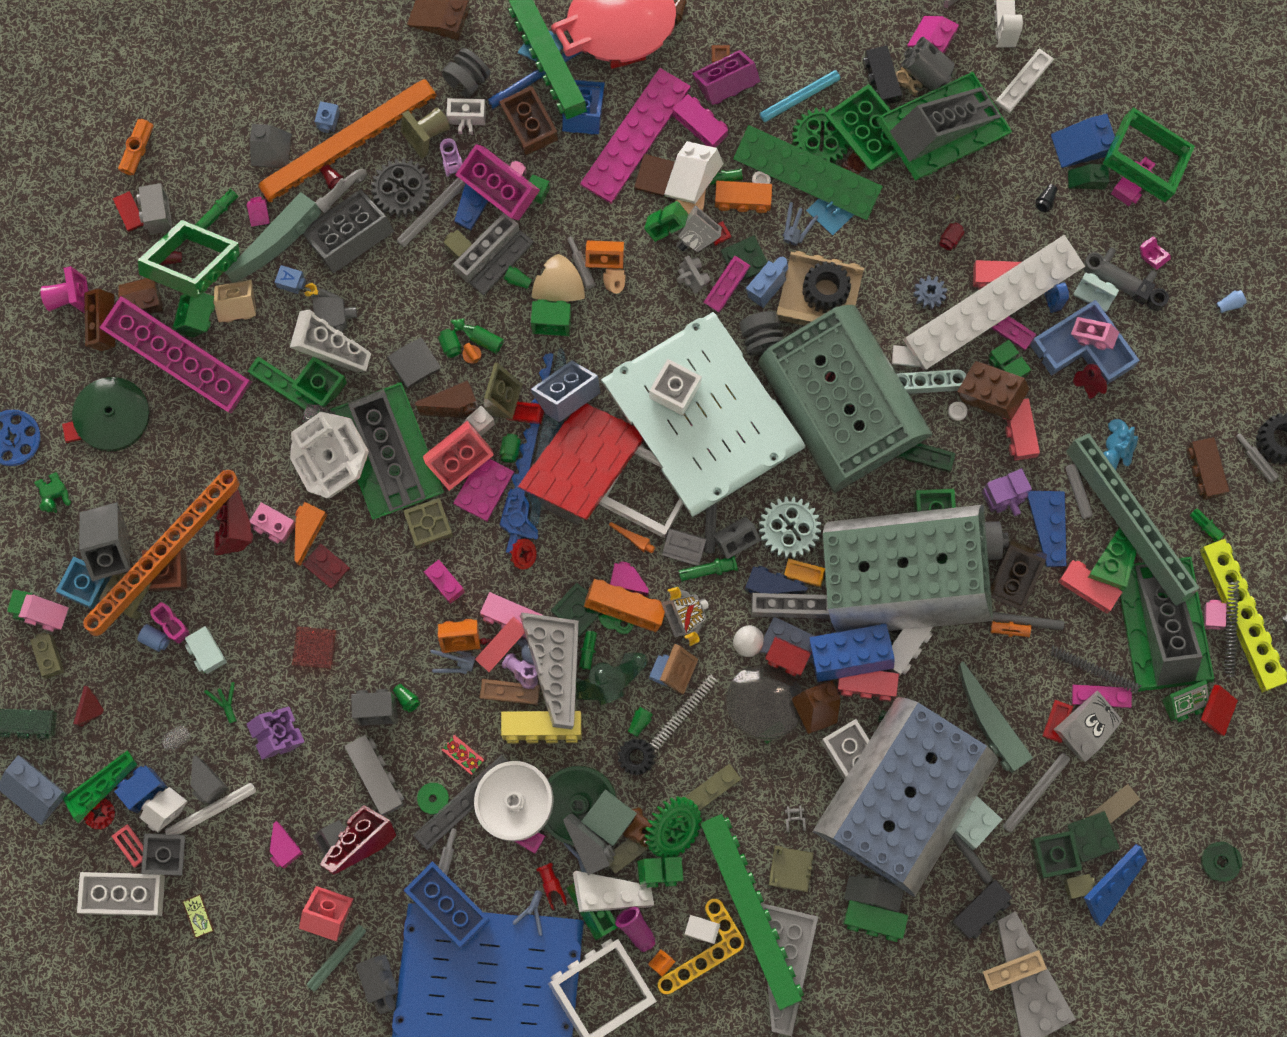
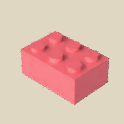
[423,421,494,491]

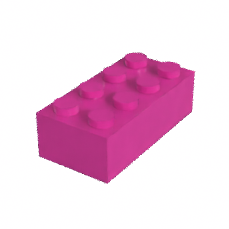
[455,144,540,220]

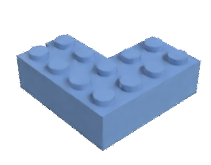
[1030,300,1140,384]

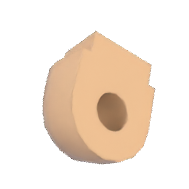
[603,268,626,294]

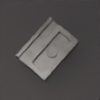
[662,528,707,566]

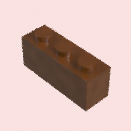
[84,288,115,351]
[1187,437,1229,500]

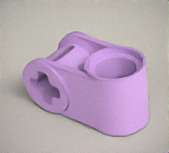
[440,139,462,177]

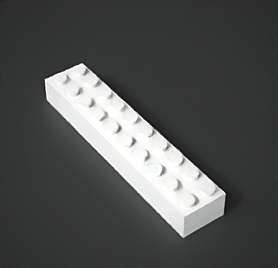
[903,235,1085,371]

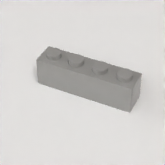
[345,735,404,816]

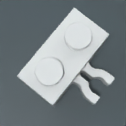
[447,98,486,134]
[139,787,187,832]

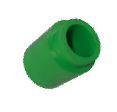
[438,329,462,358]
[499,434,521,463]

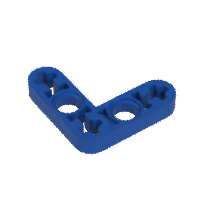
[1044,283,1069,313]

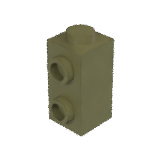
[30,633,64,679]

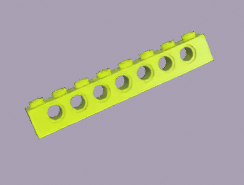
[1200,539,1287,693]

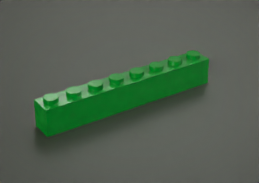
[508,0,587,120]

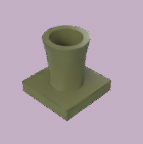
[400,108,450,159]

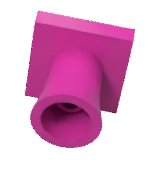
[41,266,88,313]

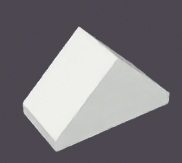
[684,915,720,944]

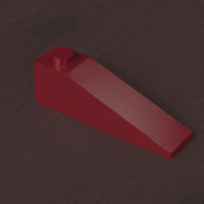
[320,805,396,875]

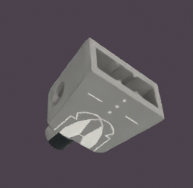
[677,205,722,252]

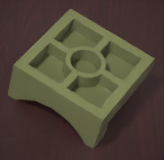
[404,498,453,549]
[768,845,814,893]

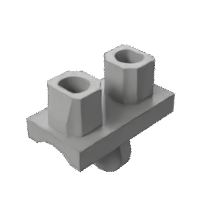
[677,256,710,294]

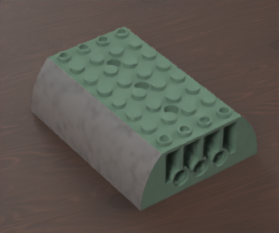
[823,505,993,632]

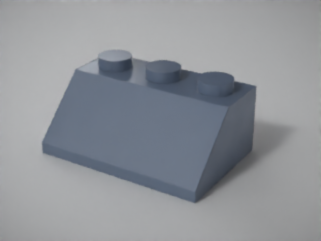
[531,361,600,422]
[0,755,68,825]

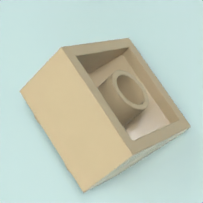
[214,280,256,323]

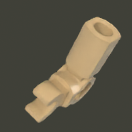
[896,67,923,96]

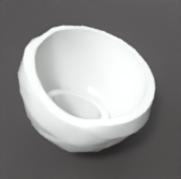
[733,625,764,657]

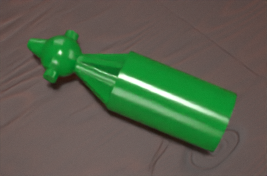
[451,318,504,354]

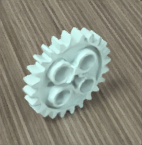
[759,497,821,559]

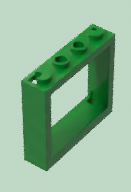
[1103,107,1195,202]
[138,220,240,299]

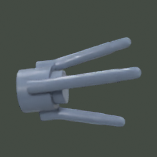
[783,202,818,246]
[430,650,475,674]

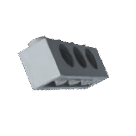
[453,213,519,283]
[751,593,830,619]

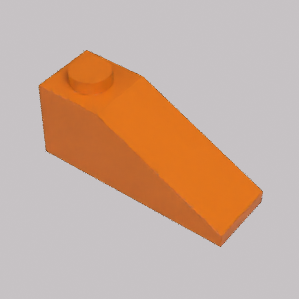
[294,502,327,566]

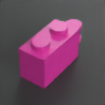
[1111,156,1156,206]

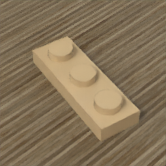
[983,950,1047,991]

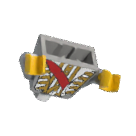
[661,587,708,646]

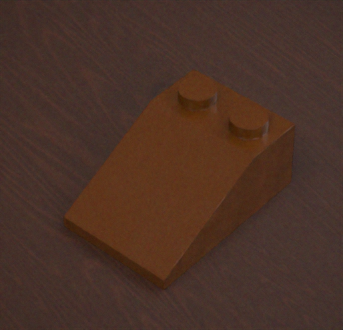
[407,0,470,41]
[415,381,478,418]

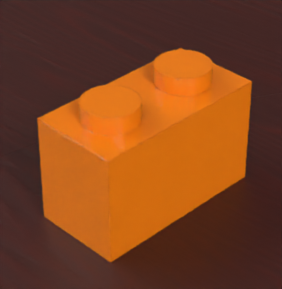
[585,241,624,269]

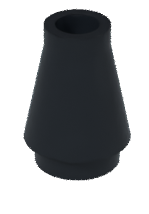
[1035,184,1058,212]

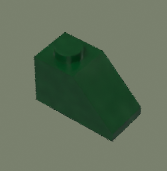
[1068,164,1109,190]

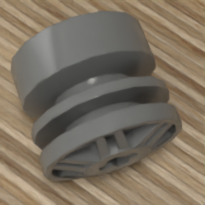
[441,48,491,98]
[739,311,784,356]

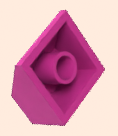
[907,16,959,53]

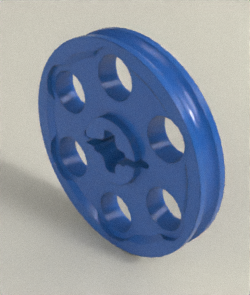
[0,410,40,466]

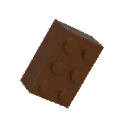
[499,86,558,156]
[957,361,1030,420]

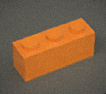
[715,181,772,213]

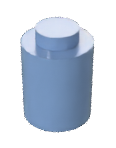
[137,624,169,652]

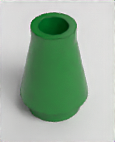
[503,266,532,289]
[393,684,420,713]
[628,707,653,737]

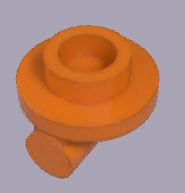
[462,343,481,364]

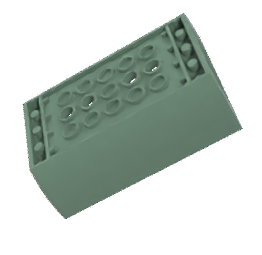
[758,305,933,493]

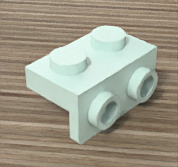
[1073,273,1119,312]

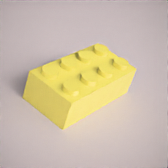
[501,711,582,744]

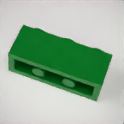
[566,883,618,940]
[843,900,908,942]

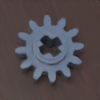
[913,275,947,310]

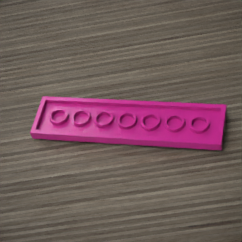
[580,68,691,204]

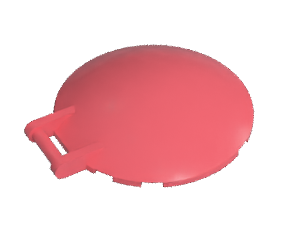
[551,0,676,62]

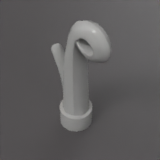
[315,169,367,213]

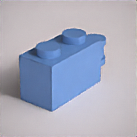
[746,257,789,308]

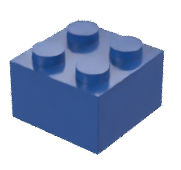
[114,765,168,813]

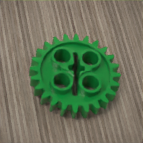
[792,107,850,164]

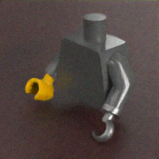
[305,283,357,332]

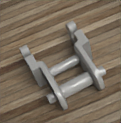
[785,805,806,832]

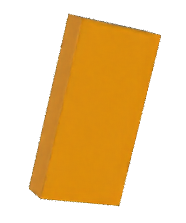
[784,559,825,588]

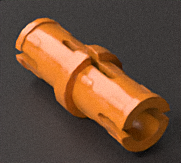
[991,621,1031,638]

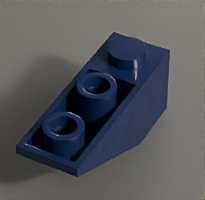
[745,566,808,594]

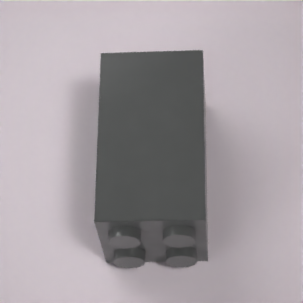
[79,502,130,581]

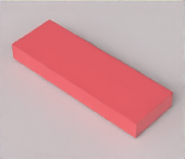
[475,616,525,672]

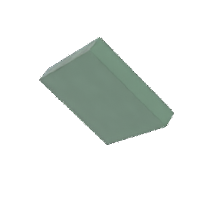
[581,789,637,846]

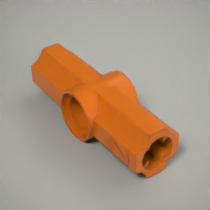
[118,119,154,176]

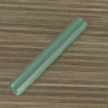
[307,924,366,991]

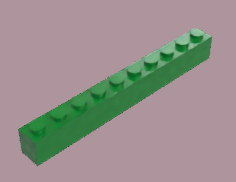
[700,814,804,1011]

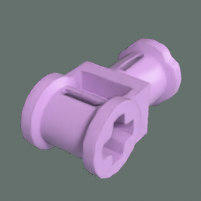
[502,653,538,689]

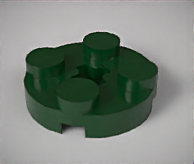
[1201,842,1242,882]

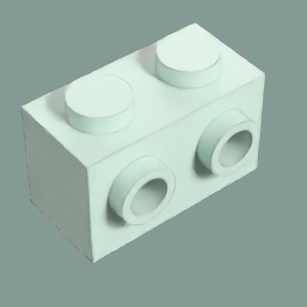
[185,627,227,674]

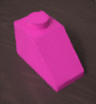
[610,562,649,596]
[270,821,303,869]

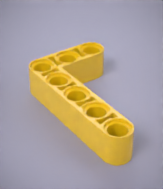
[658,899,744,995]

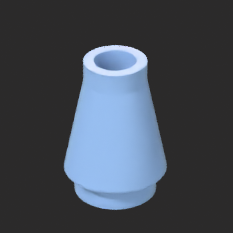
[1216,290,1247,313]

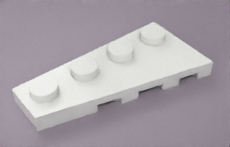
[573,871,654,912]

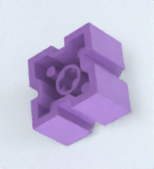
[982,468,1032,516]
[247,707,304,759]

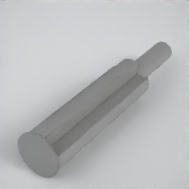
[567,237,596,289]
[1236,433,1279,483]
[438,828,457,875]

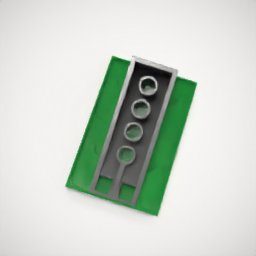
[876,72,1012,181]
[330,382,444,520]
[1119,557,1214,692]

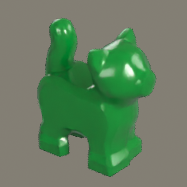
[34,472,71,513]

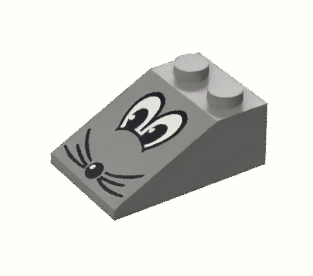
[1054,691,1123,762]

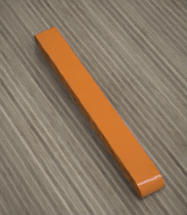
[258,79,437,202]
[83,470,239,636]

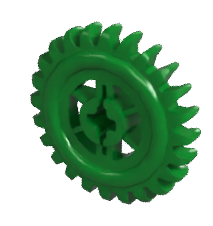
[645,796,702,859]

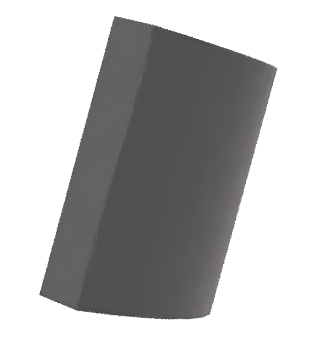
[387,337,441,389]

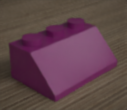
[692,50,761,105]

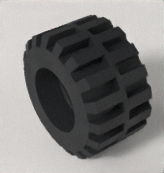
[802,261,851,313]
[1256,413,1287,465]

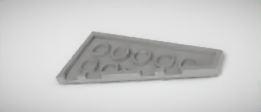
[520,612,579,730]
[761,903,819,1036]
[997,911,1076,1037]

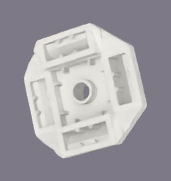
[290,412,369,498]

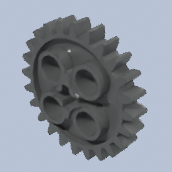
[371,158,431,218]

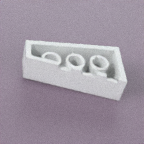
[290,310,371,372]

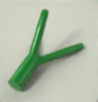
[204,682,237,724]

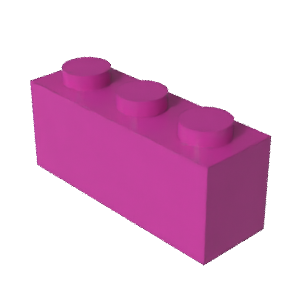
[672,94,728,148]

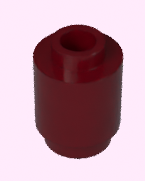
[939,222,965,251]

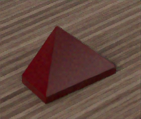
[73,686,104,727]

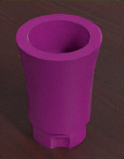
[615,906,655,952]

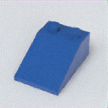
[562,80,605,134]
[1051,114,1115,168]

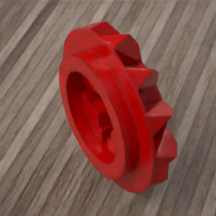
[510,539,536,570]
[84,798,115,829]

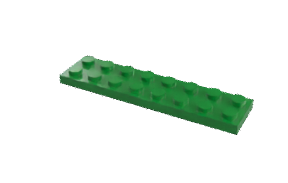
[733,125,883,220]

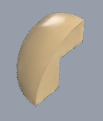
[532,254,585,302]

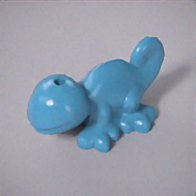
[1103,419,1138,470]

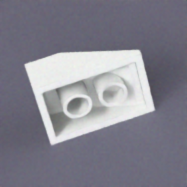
[664,142,723,204]

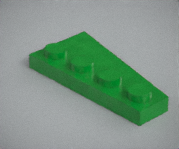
[63,750,137,823]

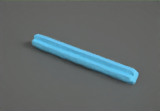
[760,70,840,122]

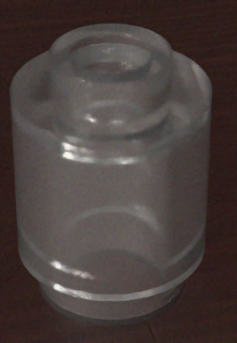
[161,724,192,752]

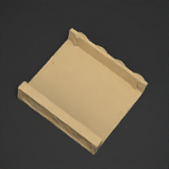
[777,251,864,326]

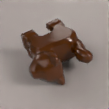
[622,807,653,847]

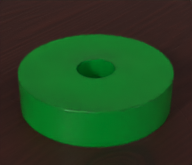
[417,783,449,815]

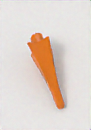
[609,522,655,554]

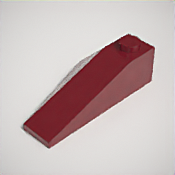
[214,478,253,556]

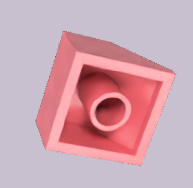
[299,886,353,941]

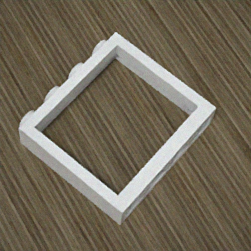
[599,444,683,538]
[548,939,657,1037]

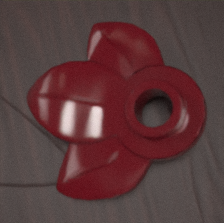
[1073,364,1107,399]

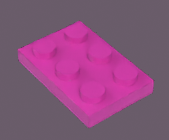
[453,459,514,522]

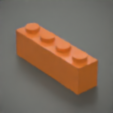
[584,579,665,632]

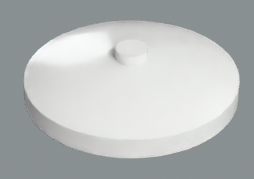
[474,761,554,841]

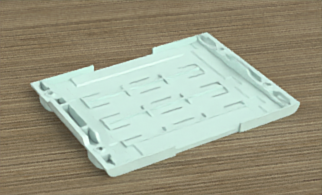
[601,312,805,517]

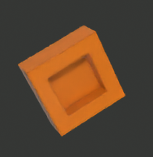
[648,950,675,977]

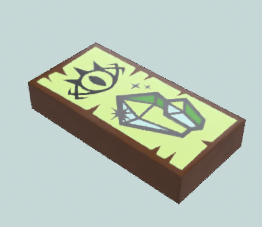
[182,894,215,939]

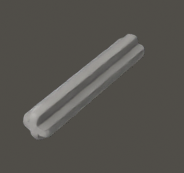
[1066,464,1093,519]

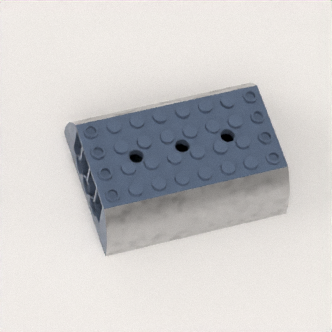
[812,697,998,897]

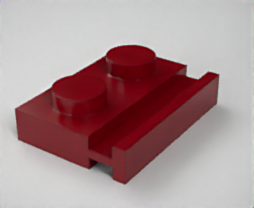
[302,544,350,589]

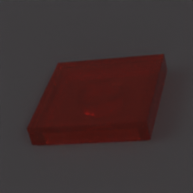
[292,626,336,669]

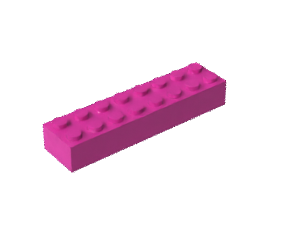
[100,296,252,413]

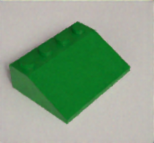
[825,84,899,172]

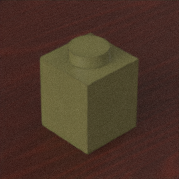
[444,230,472,259]
[1063,874,1096,900]

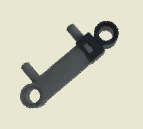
[1083,247,1169,311]

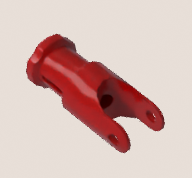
[536,863,567,910]

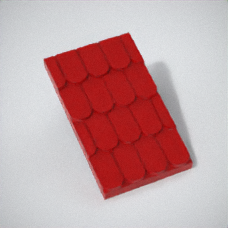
[518,403,644,525]

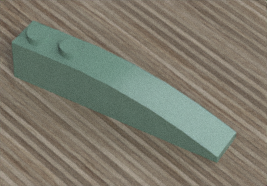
[225,192,322,283]
[958,662,1033,773]

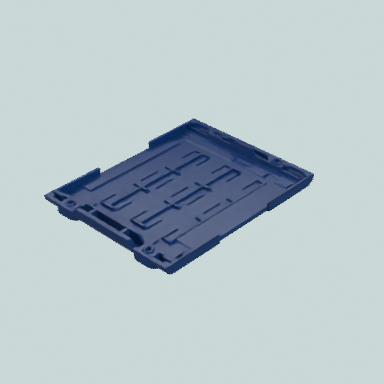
[392,903,584,1037]

